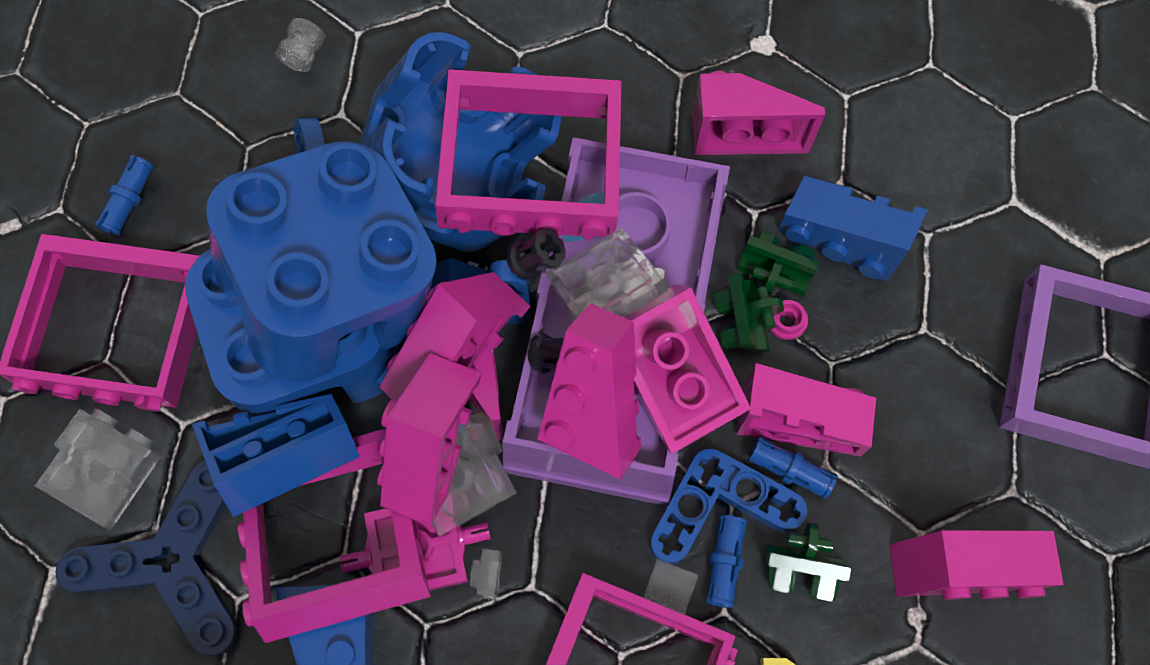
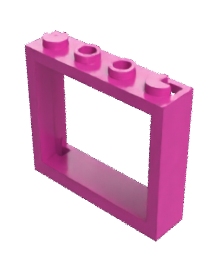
[436,70,621,241]
[0,234,200,412]
[238,429,431,643]
[546,573,738,665]

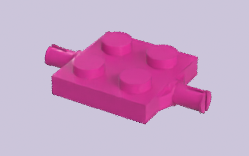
[340,494,491,591]

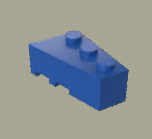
[778,176,928,282]
[192,394,360,517]
[274,585,374,665]

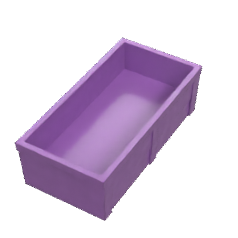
[502,137,730,506]

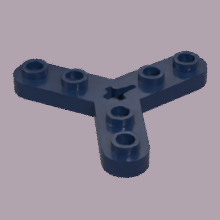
[55,460,239,656]

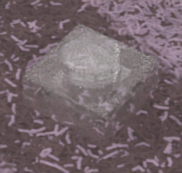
[470,549,502,601]

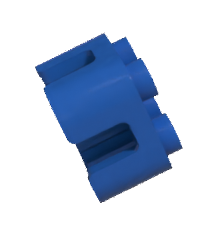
[359,32,561,252]
[206,141,436,382]
[185,249,399,417]

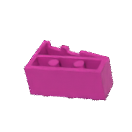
[379,272,531,400]
[537,303,641,480]
[377,353,482,526]
[736,363,876,457]
[889,531,1064,600]

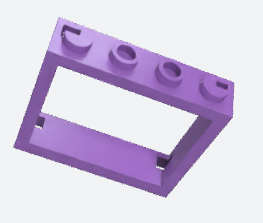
[999,264,1150,469]

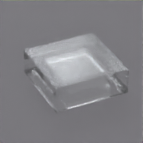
[643,559,699,615]

